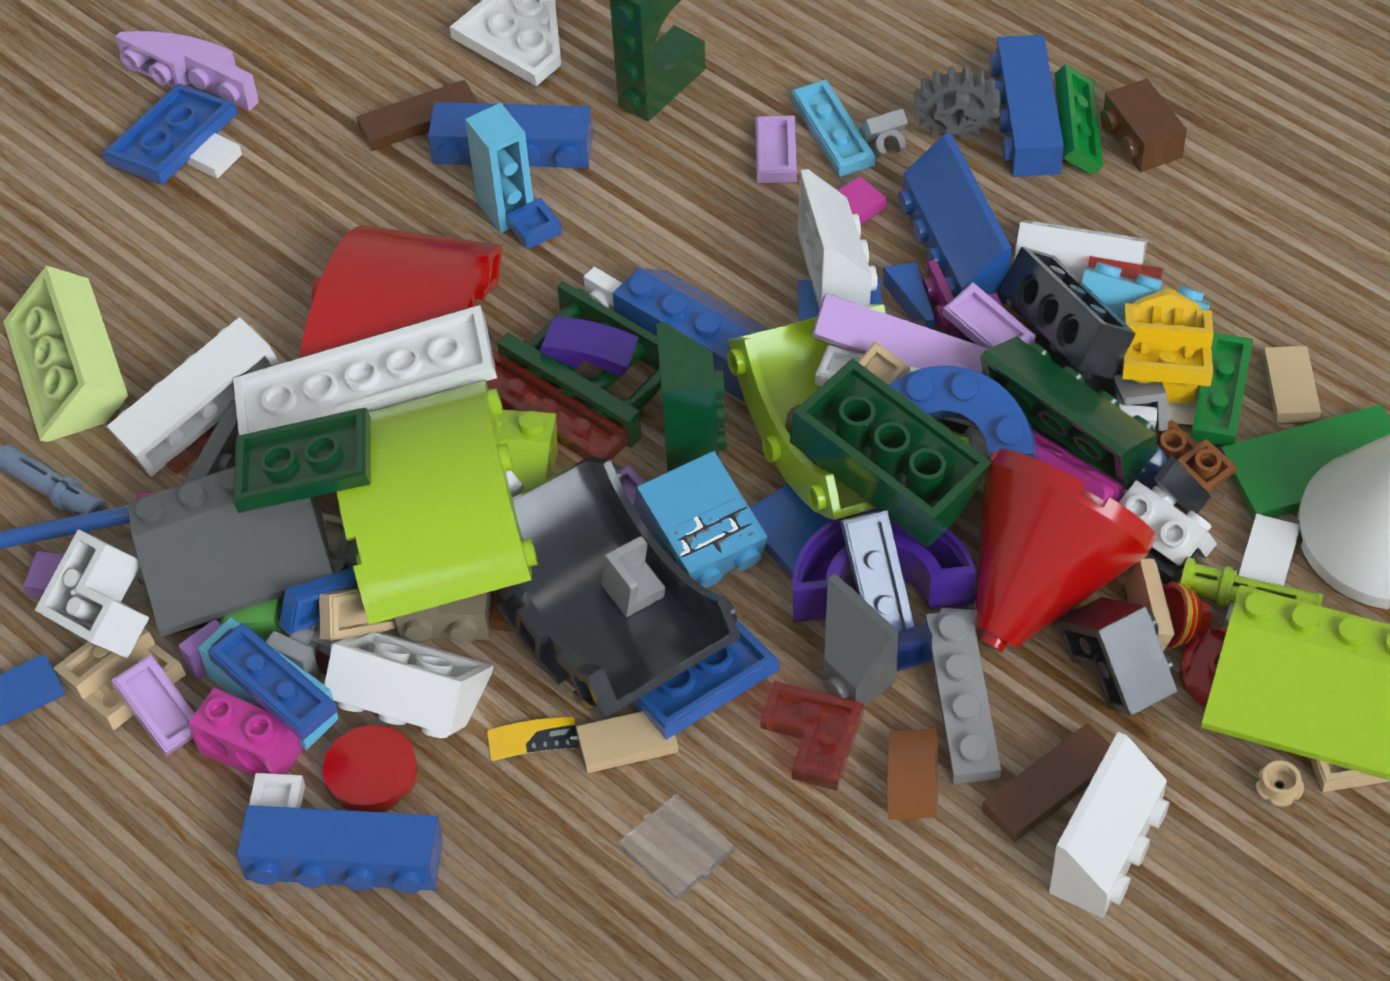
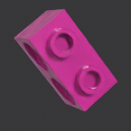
[188,688,302,778]

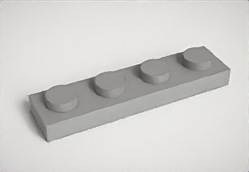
[926,609,1001,784]

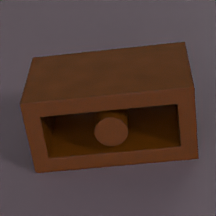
[1100,78,1187,172]

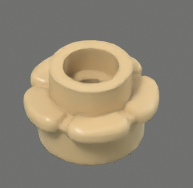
[1256,761,1304,807]

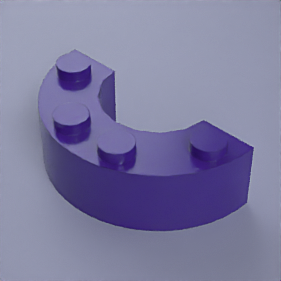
[792,508,976,622]

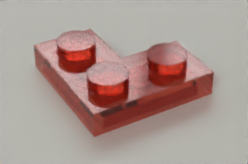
[760,681,864,791]

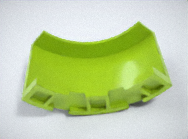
[727,304,970,520]
[337,380,538,625]

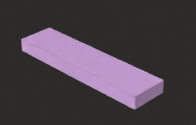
[811,293,988,373]

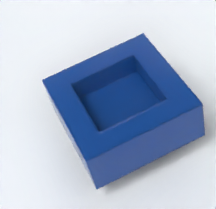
[506,198,562,250]

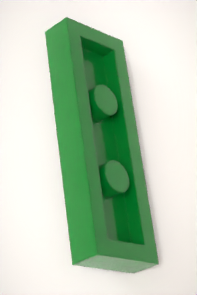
[1055,64,1103,175]
[1191,332,1253,446]

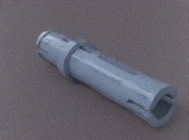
[0,444,108,516]

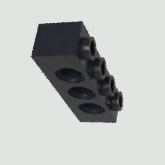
[999,246,1136,379]

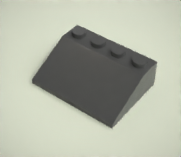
[127,467,334,637]

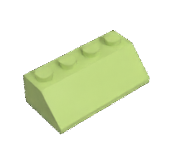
[3,265,128,442]

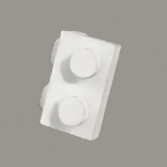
[1119,480,1217,567]

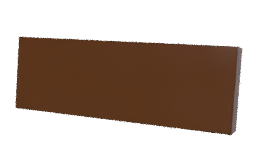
[357,79,478,151]
[982,723,1110,843]

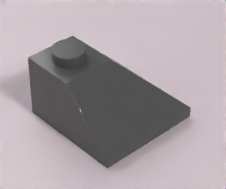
[823,573,898,713]

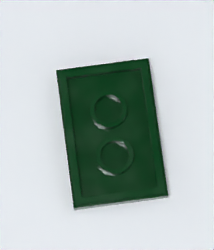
[233,407,371,513]

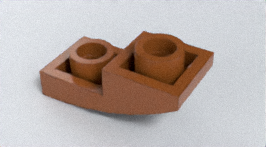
[1155,420,1238,493]
[887,729,939,820]

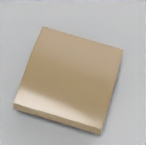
[53,628,186,731]

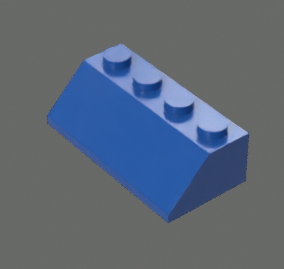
[898,133,1012,305]
[612,268,768,403]

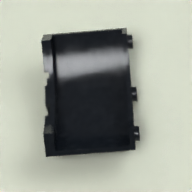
[496,456,741,718]

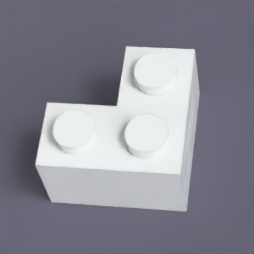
[35,529,149,658]

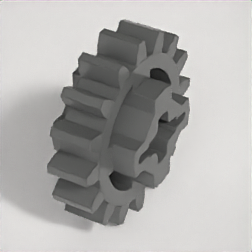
[914,66,1000,140]

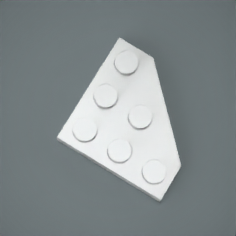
[450,0,561,86]

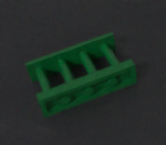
[497,281,661,448]

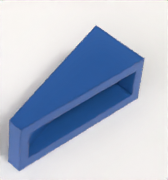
[883,262,935,330]

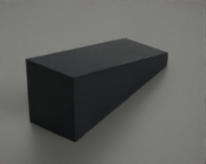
[1154,456,1211,514]

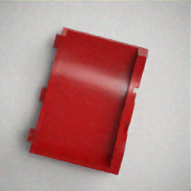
[299,225,503,358]

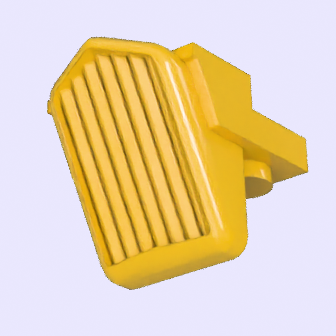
[1122,288,1214,404]

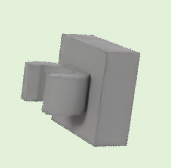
[858,109,908,158]
[266,628,320,679]

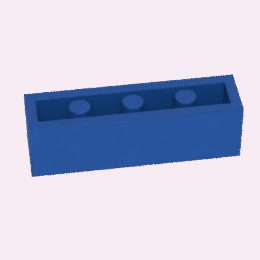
[989,35,1064,177]
[428,102,593,168]
[237,805,443,893]

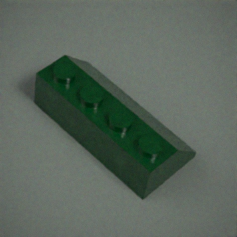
[980,336,1157,490]
[789,358,992,548]

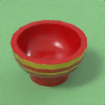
[1163,582,1212,648]

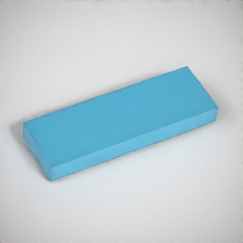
[791,79,875,177]

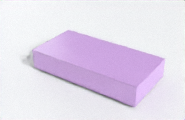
[755,116,797,183]
[942,282,1036,349]
[112,655,195,757]

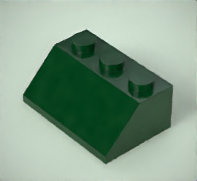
[656,322,727,472]

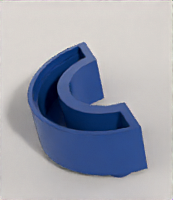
[889,366,1038,459]

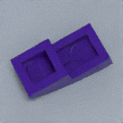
[539,317,639,377]

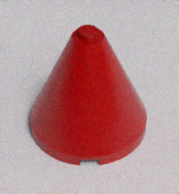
[975,448,1157,653]

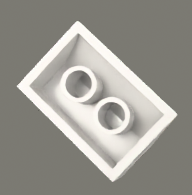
[798,169,877,309]
[1014,220,1148,281]
[324,632,494,738]
[1049,732,1170,918]

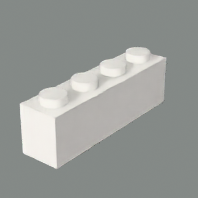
[107,317,280,477]

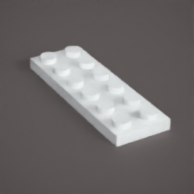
[233,305,497,435]

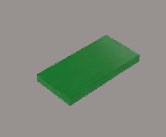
[1220,404,1390,521]

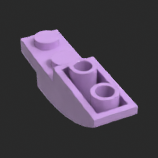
[115,31,259,111]

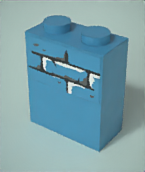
[633,451,768,589]

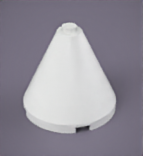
[1297,434,1390,609]

